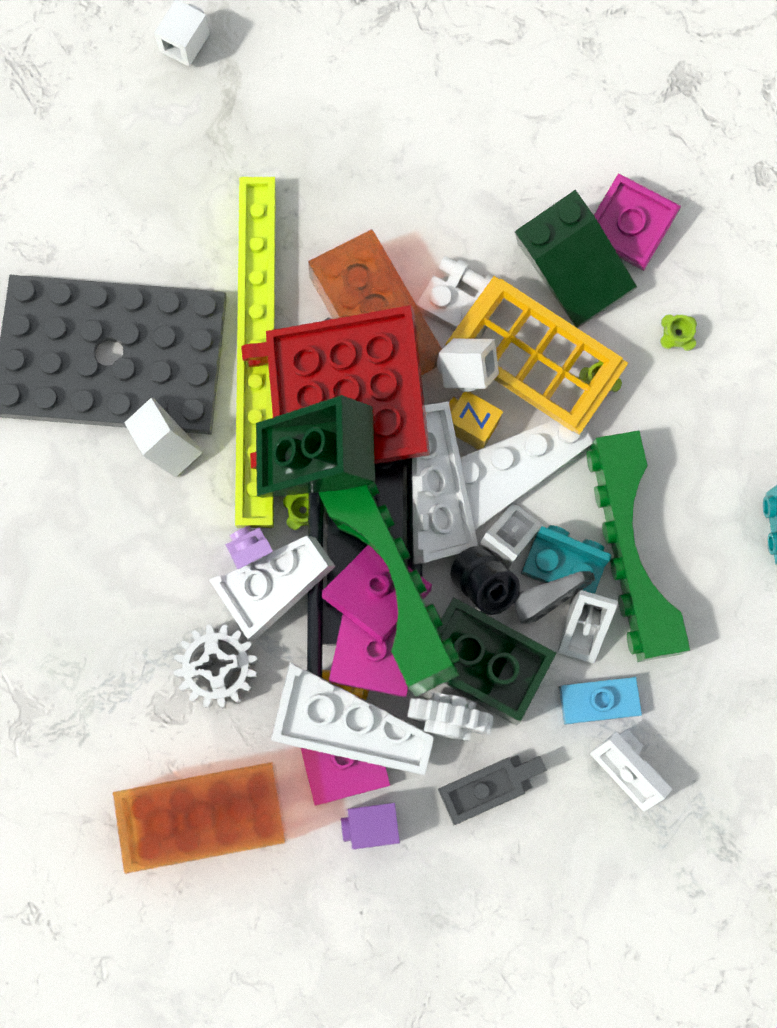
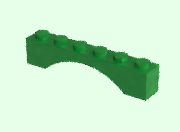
[586,430,690,662]
[318,482,460,697]

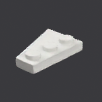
[209,536,336,640]

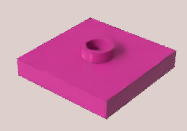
[594,173,681,271]
[322,545,432,644]
[329,614,408,698]
[300,747,390,806]

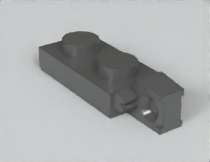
[438,755,547,825]

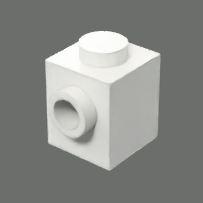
[154,0,210,67]
[437,338,499,392]

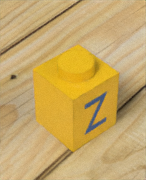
[449,392,504,450]

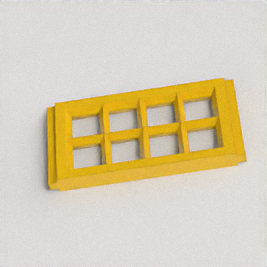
[445,276,628,435]

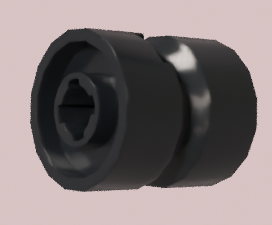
[450,546,520,615]

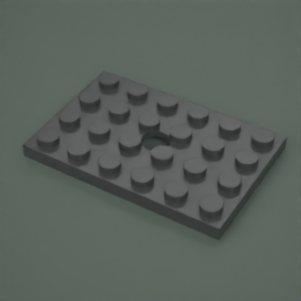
[0,274,227,435]

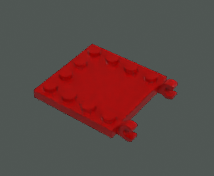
[241,305,430,469]

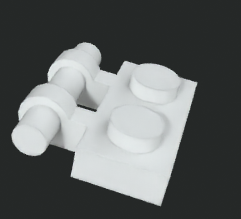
[415,256,504,339]

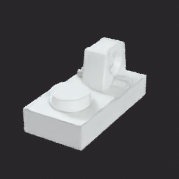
[590,729,673,812]

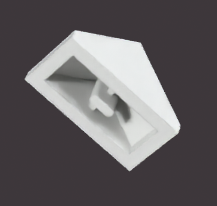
[124,397,203,477]
[479,503,543,569]
[558,590,618,664]

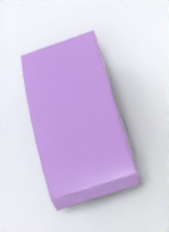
[225,526,273,569]

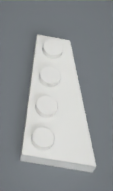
[412,401,478,564]
[460,420,593,531]
[271,662,434,775]

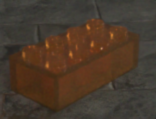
[308,229,442,375]
[113,762,288,874]

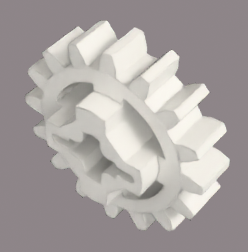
[174,624,258,709]
[407,692,494,741]

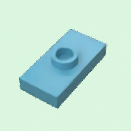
[559,677,642,725]

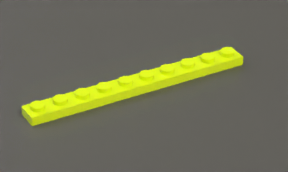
[235,177,276,528]

